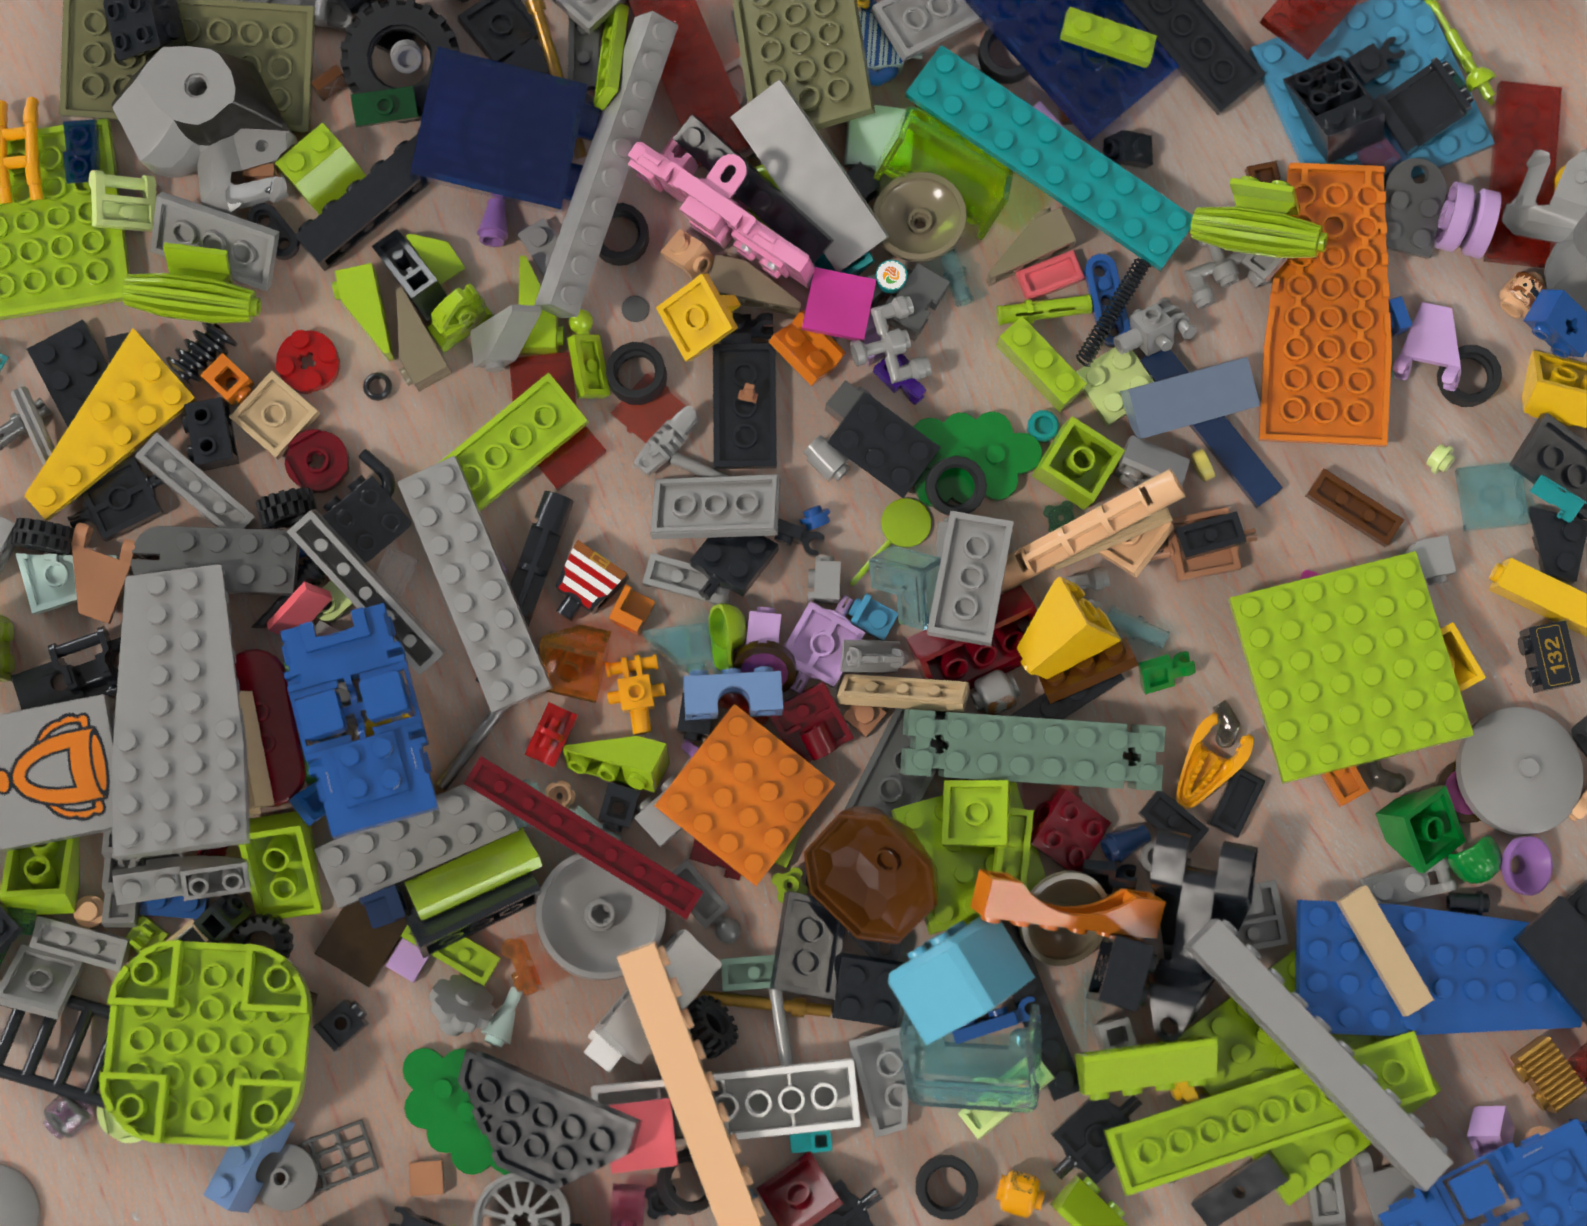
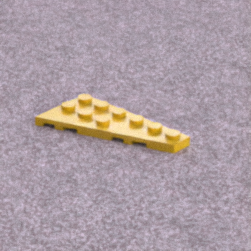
[24,328,197,521]

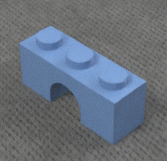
[683,667,783,720]
[204,1120,295,1213]

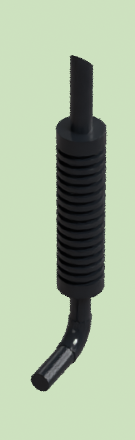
[251,449,396,628]

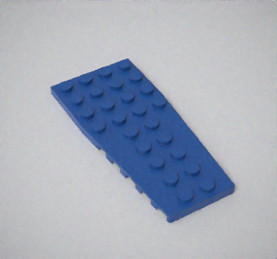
[1295,900,1582,1036]

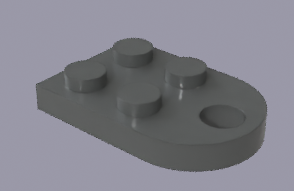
[1384,158,1447,259]

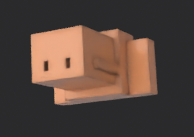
[738,383,758,403]

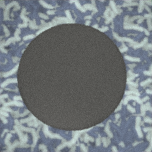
[622,296,649,322]

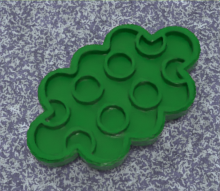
[913,412,1042,507]
[402,1048,511,1175]

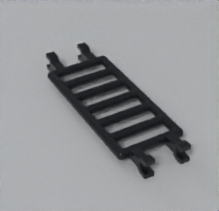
[0,995,110,1109]

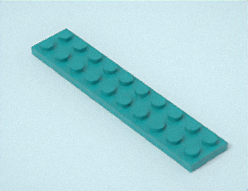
[905,45,1193,272]

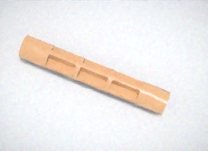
[1002,468,1186,592]

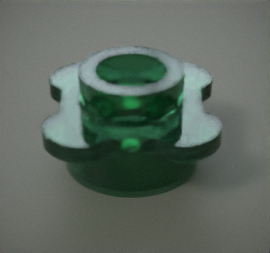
[1043,500,1076,533]

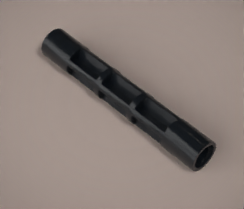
[475,490,574,683]

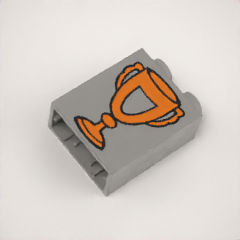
[0,695,116,853]

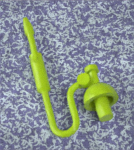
[1424,0,1496,105]

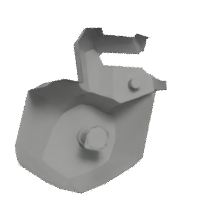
[1501,148,1587,312]

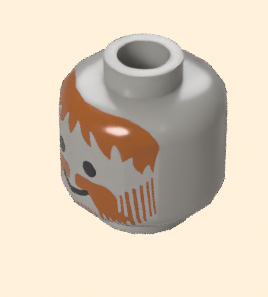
[970,669,1020,715]

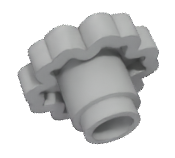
[429,975,496,1036]

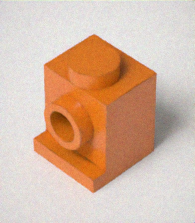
[200,353,254,406]

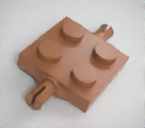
[1151,507,1257,582]

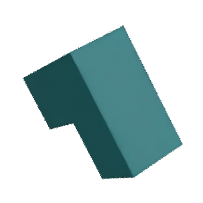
[789,1130,832,1153]

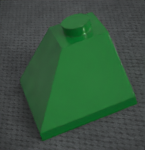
[1375,785,1466,874]

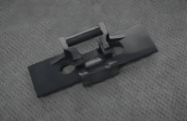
[11,626,121,710]

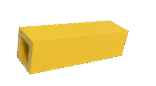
[1489,557,1587,637]

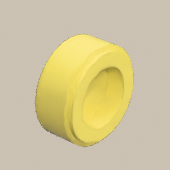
[1191,449,1215,482]

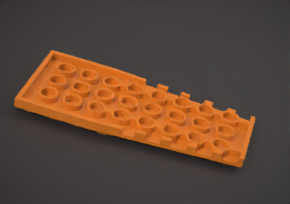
[1258,163,1392,447]

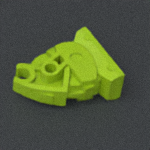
[426,283,494,353]

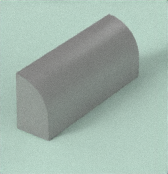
[593,929,723,1064]

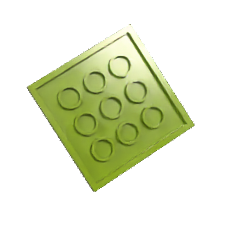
[891,781,1046,935]

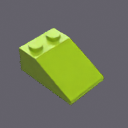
[239,811,323,919]
[0,837,80,916]

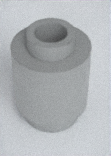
[804,435,850,482]

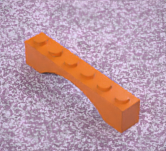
[970,869,1166,941]

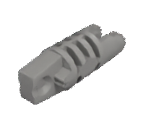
[634,406,699,476]

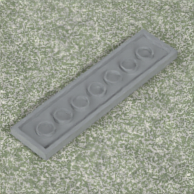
[397,456,553,714]

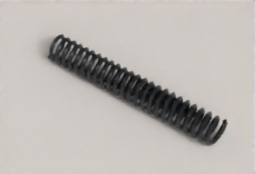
[1076,258,1151,367]

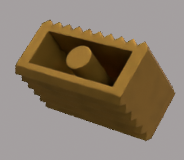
[1510,1035,1587,1114]

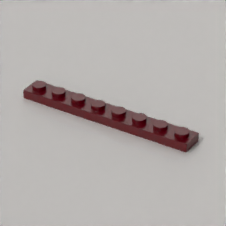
[463,756,703,920]

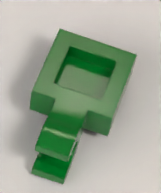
[1138,651,1196,695]

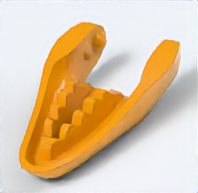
[1176,712,1254,809]

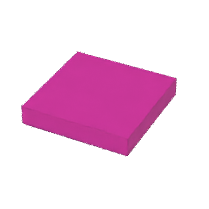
[802,267,877,342]

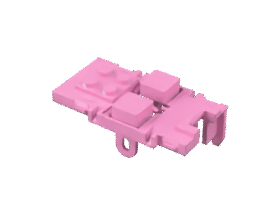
[628,133,815,290]

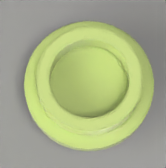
[1426,444,1455,474]

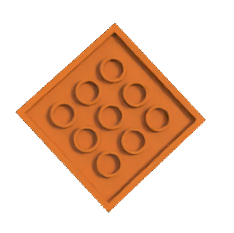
[654,704,835,886]

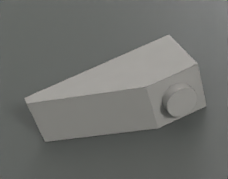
[470,304,541,372]

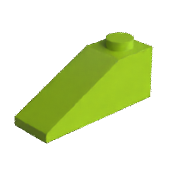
[519,255,564,355]
[332,263,395,361]

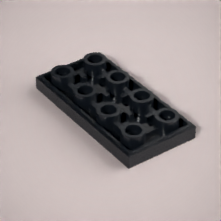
[1513,896,1587,1025]

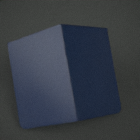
[358,885,410,929]

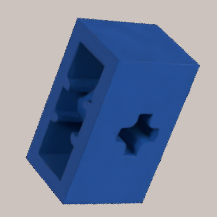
[1523,289,1587,358]

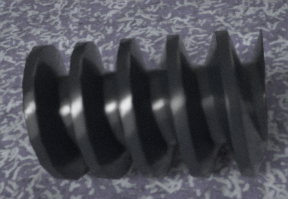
[166,322,238,386]

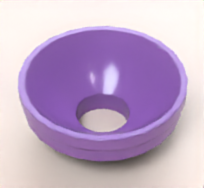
[1500,836,1553,896]

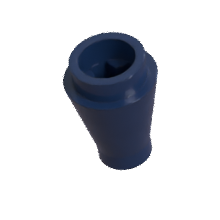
[1100,824,1151,863]

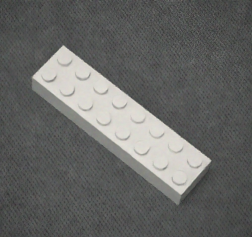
[591,1058,861,1146]

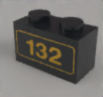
[1518,621,1581,693]

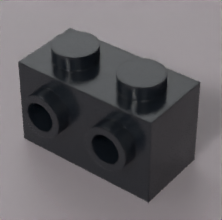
[182,397,240,471]

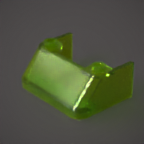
[873,106,1014,240]

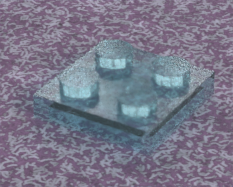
[1455,463,1530,531]

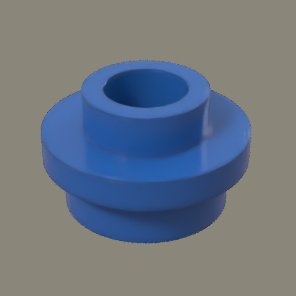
[800,505,830,531]

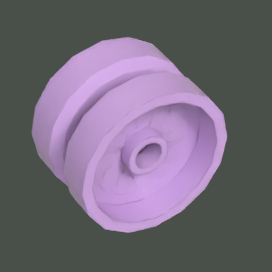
[1434,181,1501,259]

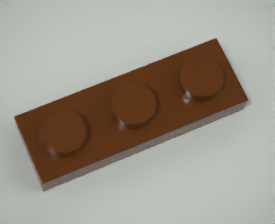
[1305,469,1404,547]
[1038,637,1139,704]

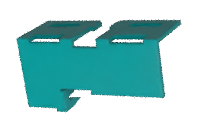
[1530,474,1587,523]

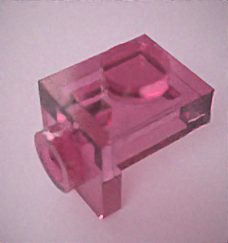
[610,1183,646,1226]

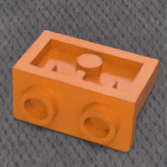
[768,310,846,386]

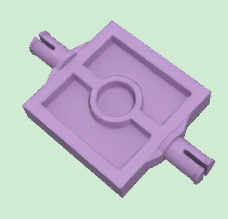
[785,595,866,694]

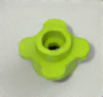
[772,867,808,903]

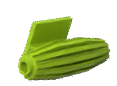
[1190,176,1328,258]
[122,242,261,324]

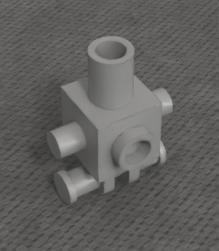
[1114,297,1197,356]

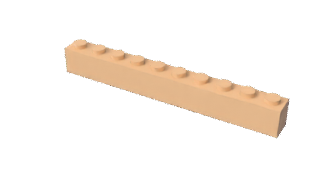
[617,940,766,1226]

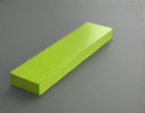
[593,3,629,111]

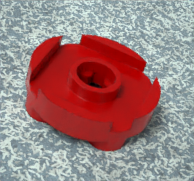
[275,330,341,394]

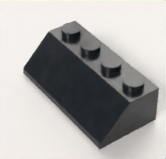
[405,872,541,958]

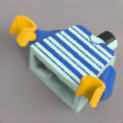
[857,0,923,87]

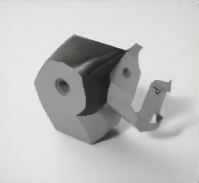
[112,46,297,216]

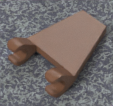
[71,523,137,624]

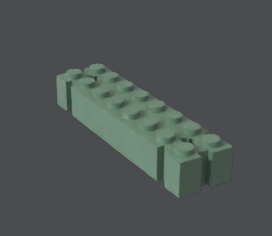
[900,709,1166,791]

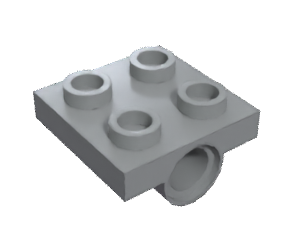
[1237,880,1289,950]

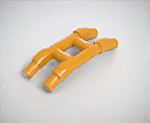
[0,97,44,204]

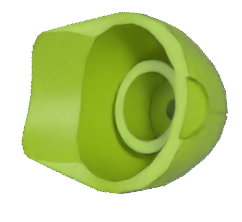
[708,603,747,671]

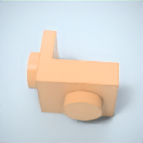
[660,229,715,280]

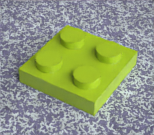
[942,780,1010,847]

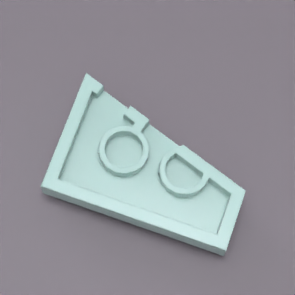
[15,553,125,615]

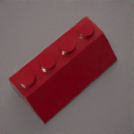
[906,585,1037,689]

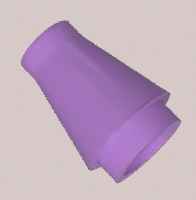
[477,198,508,247]

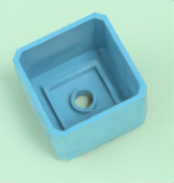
[888,917,1035,1045]

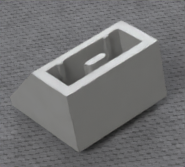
[1113,435,1190,488]

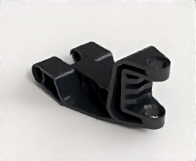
[1149,829,1258,1042]

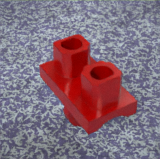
[524,702,578,768]

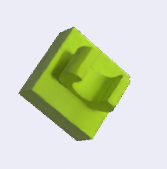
[125,915,171,954]

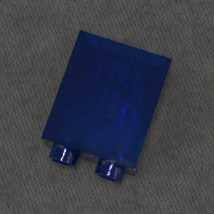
[409,46,600,212]

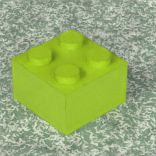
[1031,416,1125,510]

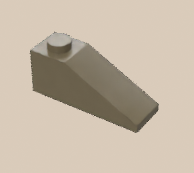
[986,207,1076,286]
[710,253,801,316]
[396,287,452,392]

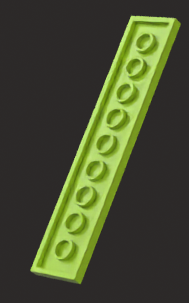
[1104,1031,1437,1196]

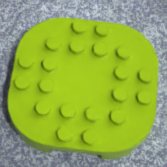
[99,940,312,1147]

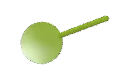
[850,498,931,586]

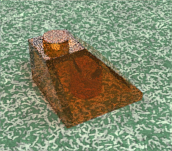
[539,624,612,703]

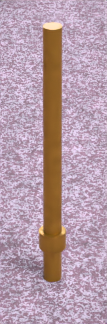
[525,0,587,159]
[692,990,832,1018]

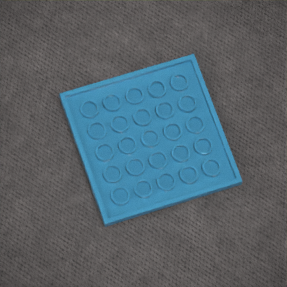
[1249,0,1495,179]

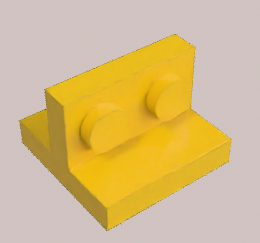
[656,273,741,362]

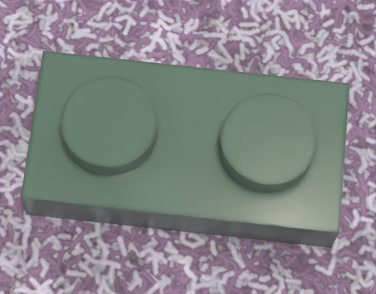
[721,955,775,992]

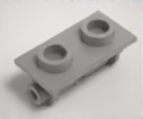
[840,640,908,673]

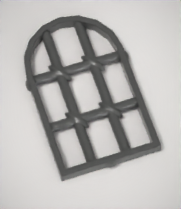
[298,1119,379,1192]

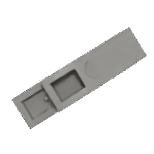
[112,856,251,905]

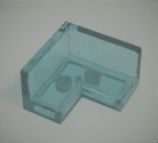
[869,546,941,630]

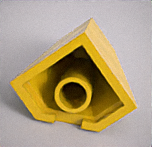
[1017,576,1121,679]

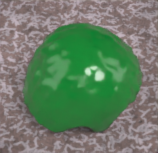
[1448,835,1502,884]

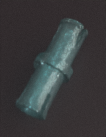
[940,246,975,307]
[1107,605,1170,650]

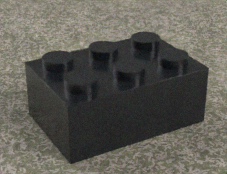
[1086,935,1157,1012]

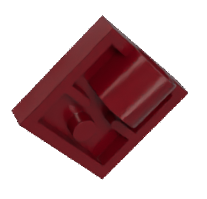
[769,681,854,762]
[1030,787,1111,872]

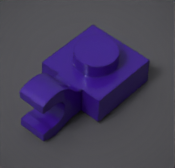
[873,354,927,405]

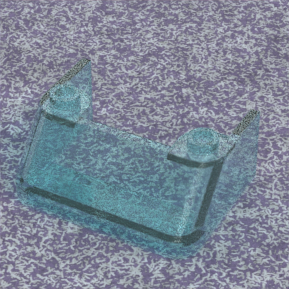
[899,1004,1042,1113]

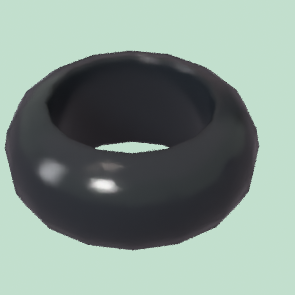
[363,372,392,401]

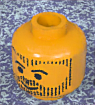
[995,1170,1046,1218]

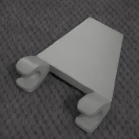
[1353,1150,1416,1226]

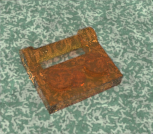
[501,938,544,996]

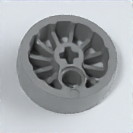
[472,1173,572,1226]

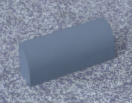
[1120,357,1260,439]

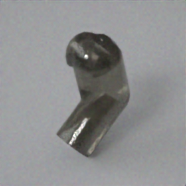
[1213,700,1241,748]
[1365,760,1406,793]

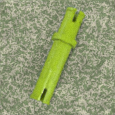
[996,294,1092,325]

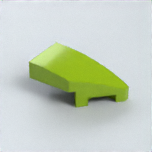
[406,233,465,285]

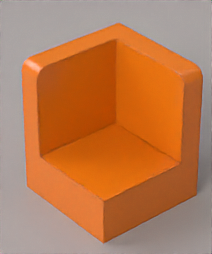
[609,584,655,636]

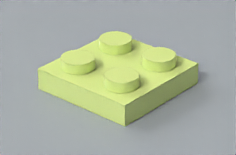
[1076,347,1154,427]

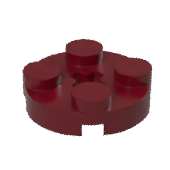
[284,429,350,494]

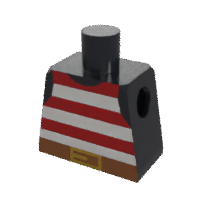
[555,540,629,622]

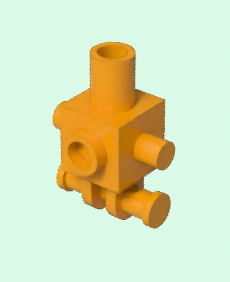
[605,654,666,735]

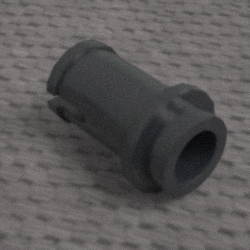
[1446,890,1490,916]

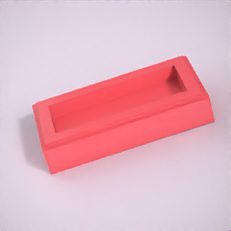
[1015,250,1085,301]
[267,581,332,635]

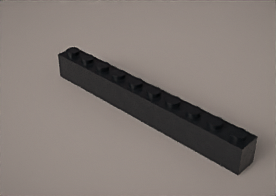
[295,38,552,272]

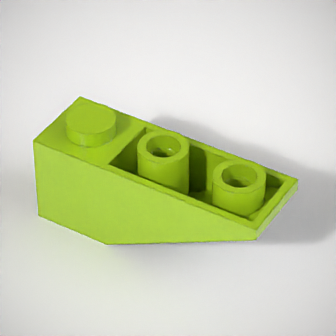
[563,736,670,792]

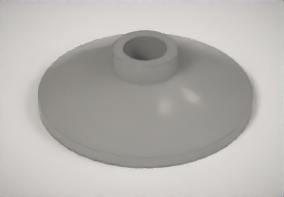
[256,1144,318,1211]

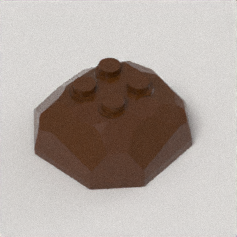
[804,806,938,944]

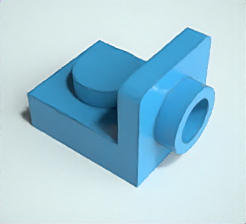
[848,593,899,641]

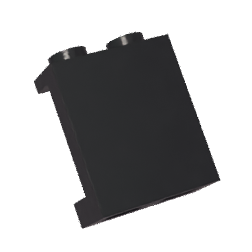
[1374,57,1474,156]

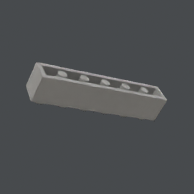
[287,509,446,675]

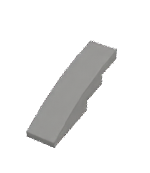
[101,831,139,928]

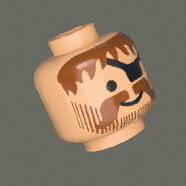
[1499,271,1546,318]

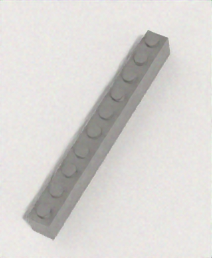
[534,11,679,318]
[1184,919,1453,1191]

